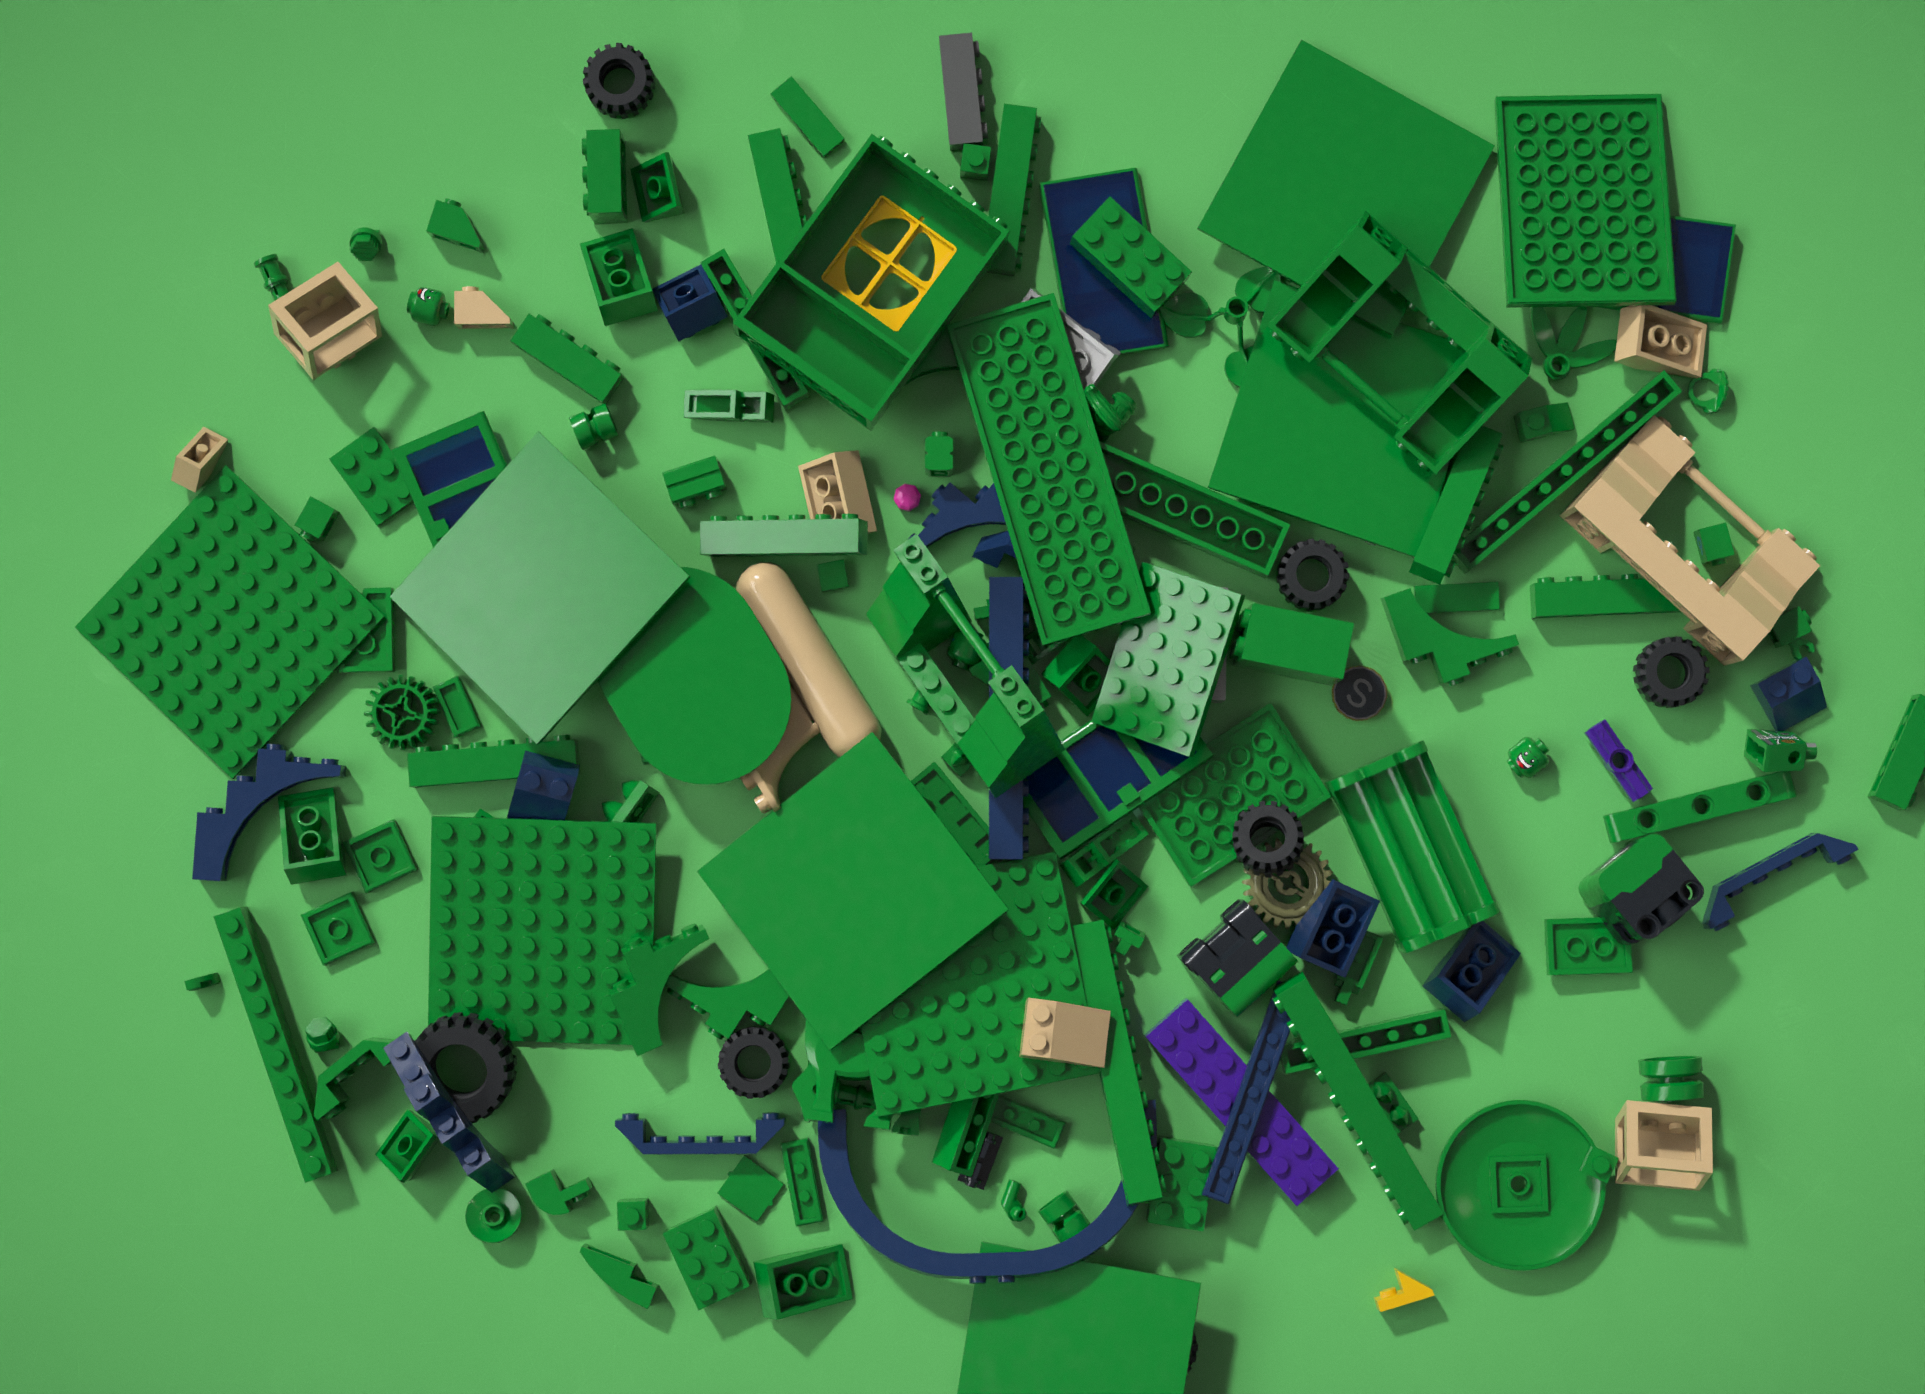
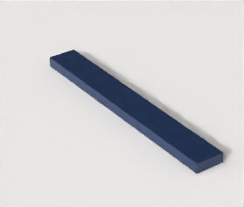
[1201,980,1291,1204]

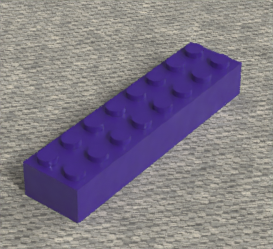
[1144,998,1339,1206]

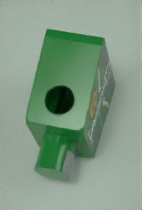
[1744,729,1817,772]

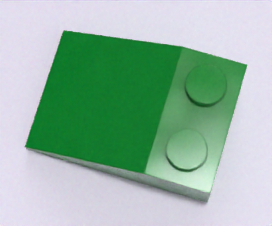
[580,228,658,326]
[278,787,346,885]
[753,1244,853,1320]

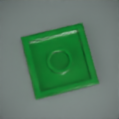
[343,819,418,893]
[301,892,376,966]

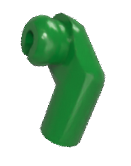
[1001,1179,1027,1222]

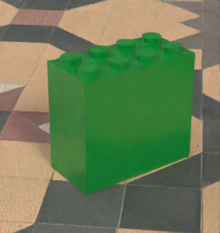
[1230,603,1354,686]

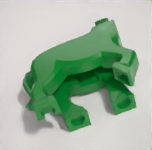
[792,1019,921,1136]

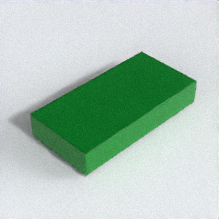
[432,676,481,738]

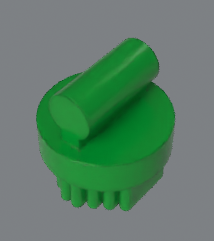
[350,227,382,261]
[305,1017,340,1053]

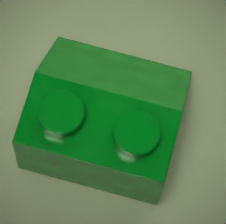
[1041,635,1110,717]

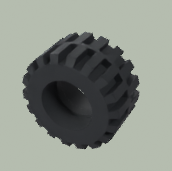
[583,43,655,119]
[1276,539,1349,611]
[1633,636,1710,708]
[1233,801,1304,877]
[718,1026,790,1099]

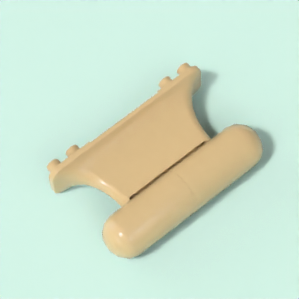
[736,562,881,814]

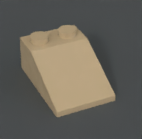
[1614,305,1707,378]
[1019,998,1111,1068]

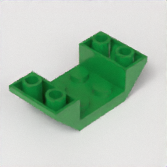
[314,1037,395,1120]

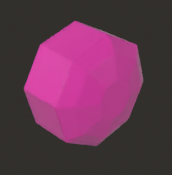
[894,484,921,512]

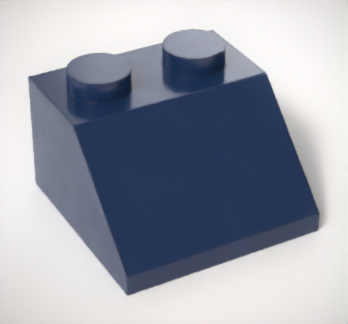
[652,264,728,342]
[1750,657,1827,731]

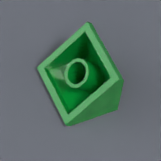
[630,152,685,222]
[1080,859,1148,930]
[375,1109,439,1183]

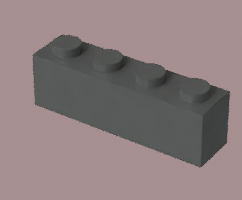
[939,32,988,151]

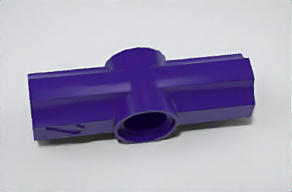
[1584,719,1653,802]

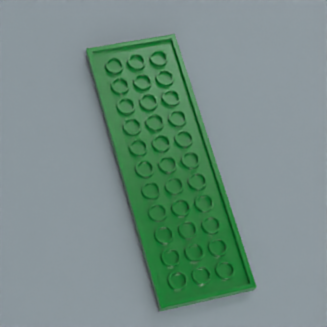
[947,293,1151,646]

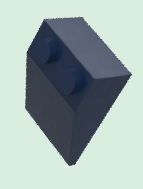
[507,750,580,820]
[1286,879,1380,977]
[1422,921,1521,1023]

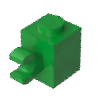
[1768,606,1815,660]

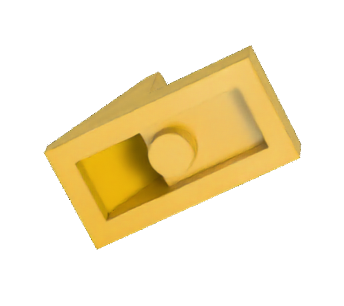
[1374,1268,1435,1312]

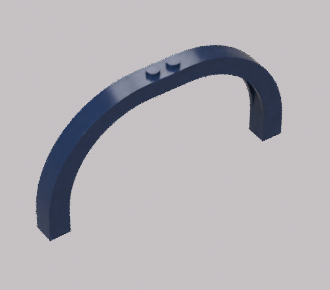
[818,1100,1157,1284]

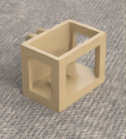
[268,262,382,380]
[1615,1100,1713,1191]

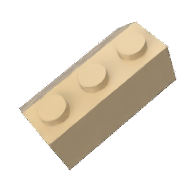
[798,450,877,534]

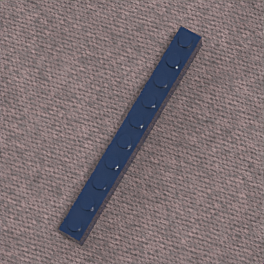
[989,577,1029,859]

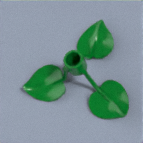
[1160,267,1281,387]

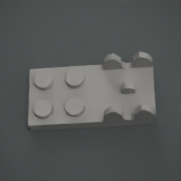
[1022,288,1120,400]

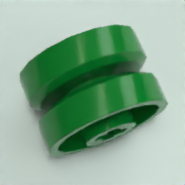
[1638,1056,1705,1102]

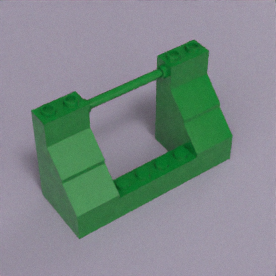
[1268,211,1533,474]
[866,534,1065,799]

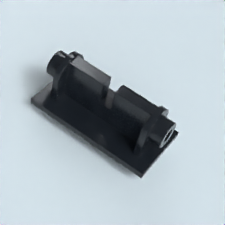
[958,1131,1003,1190]

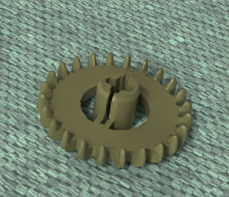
[1242,838,1333,929]

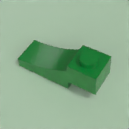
[1060,812,1149,888]

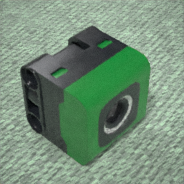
[1578,834,1704,945]
[1177,899,1298,1018]

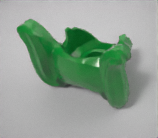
[1084,384,1136,443]

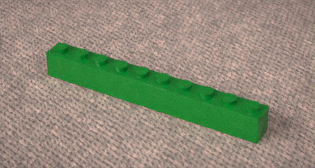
[1452,370,1682,574]
[213,907,338,1183]
[1071,920,1166,1206]
[1272,972,1443,1231]

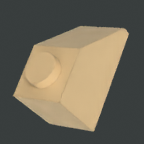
[454,286,514,329]
[171,427,228,493]

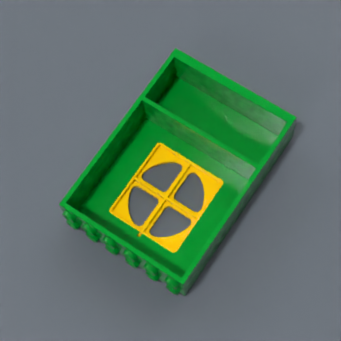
[733,134,1010,431]

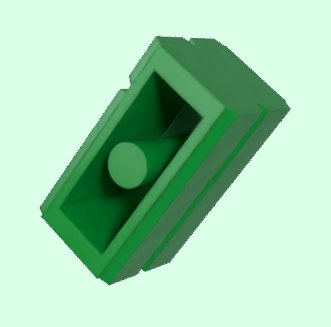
[925,431,954,477]
[662,455,727,509]

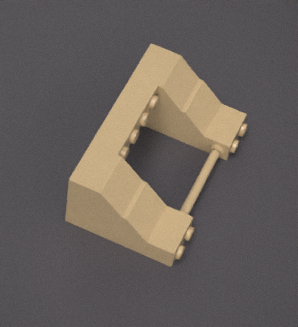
[1559,415,1820,666]

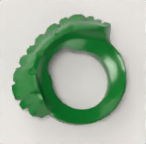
[1688,368,1729,414]

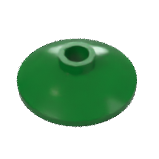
[465,1188,522,1243]

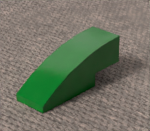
[683,390,775,422]
[580,1244,659,1309]

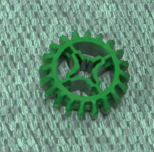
[364,675,440,750]

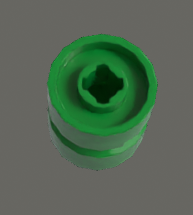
[569,403,619,450]
[1038,1190,1090,1243]

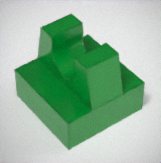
[1114,920,1145,956]

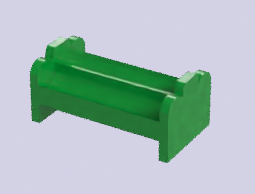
[1324,740,1500,953]

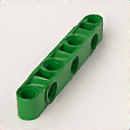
[1603,771,1797,843]

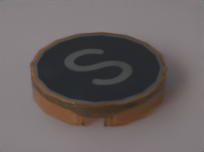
[1331,666,1387,721]

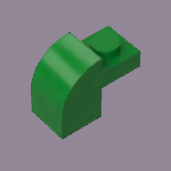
[525,1169,593,1215]

